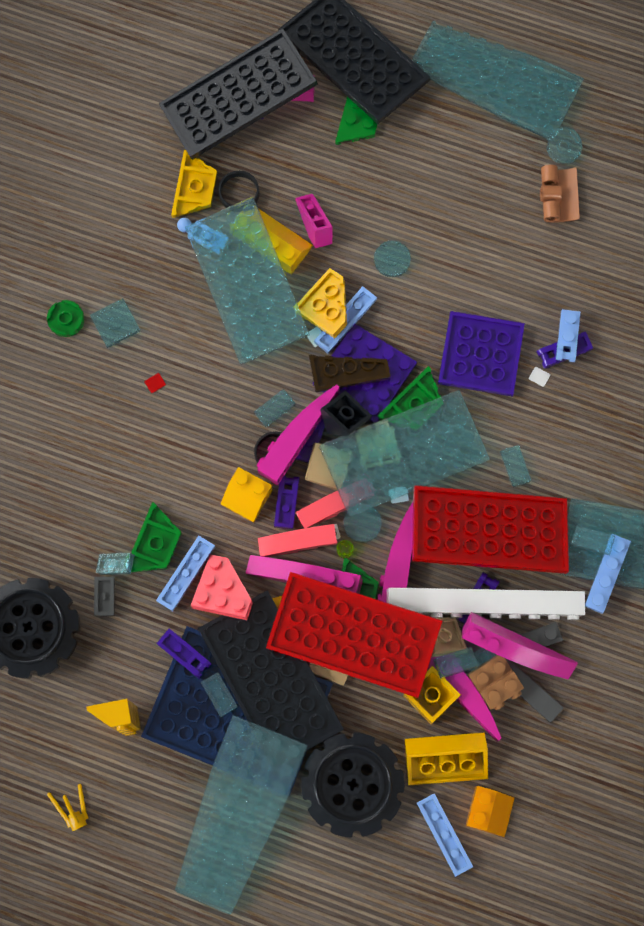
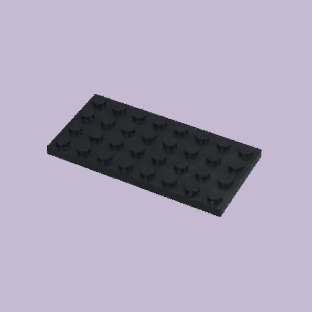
[278,0,430,124]
[158,29,318,160]
[198,590,344,769]

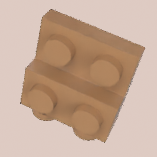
[467,655,524,710]

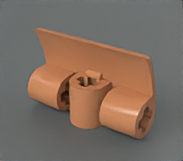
[540,165,580,223]

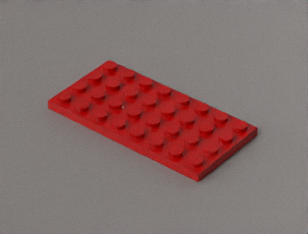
[412,485,569,574]
[266,572,443,698]

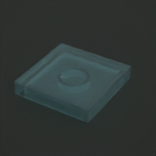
[90,298,140,348]

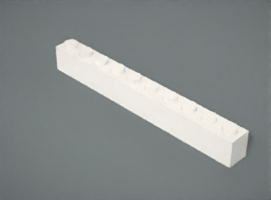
[386,588,585,620]

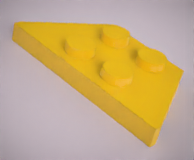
[171,150,218,218]

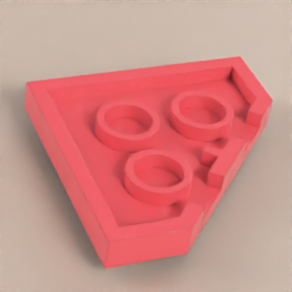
[191,554,253,620]

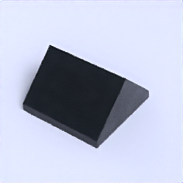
[320,391,372,436]

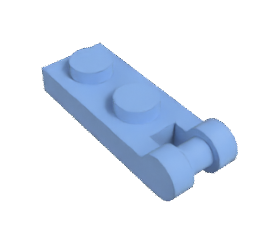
[556,309,581,362]

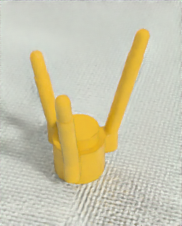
[47,784,89,831]

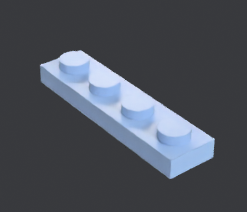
[314,286,377,354]
[585,534,631,614]
[156,536,215,612]
[416,794,473,877]

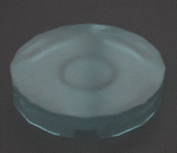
[547,127,582,164]
[374,241,411,277]
[343,504,382,542]

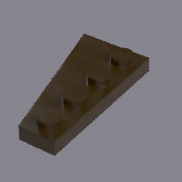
[309,355,391,392]

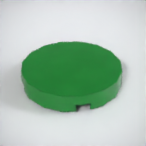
[46,300,85,337]

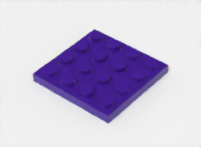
[438,311,525,397]
[313,324,417,424]

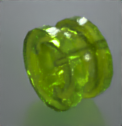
[336,540,354,558]

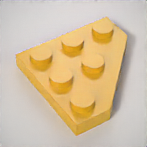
[293,268,347,339]

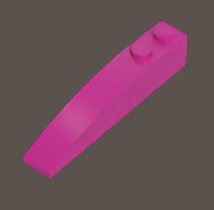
[257,385,340,486]
[377,502,413,603]
[245,555,363,594]
[462,612,578,679]
[427,655,501,742]

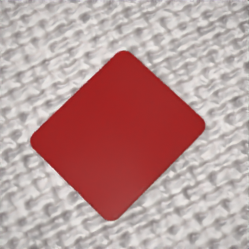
[144,373,166,393]

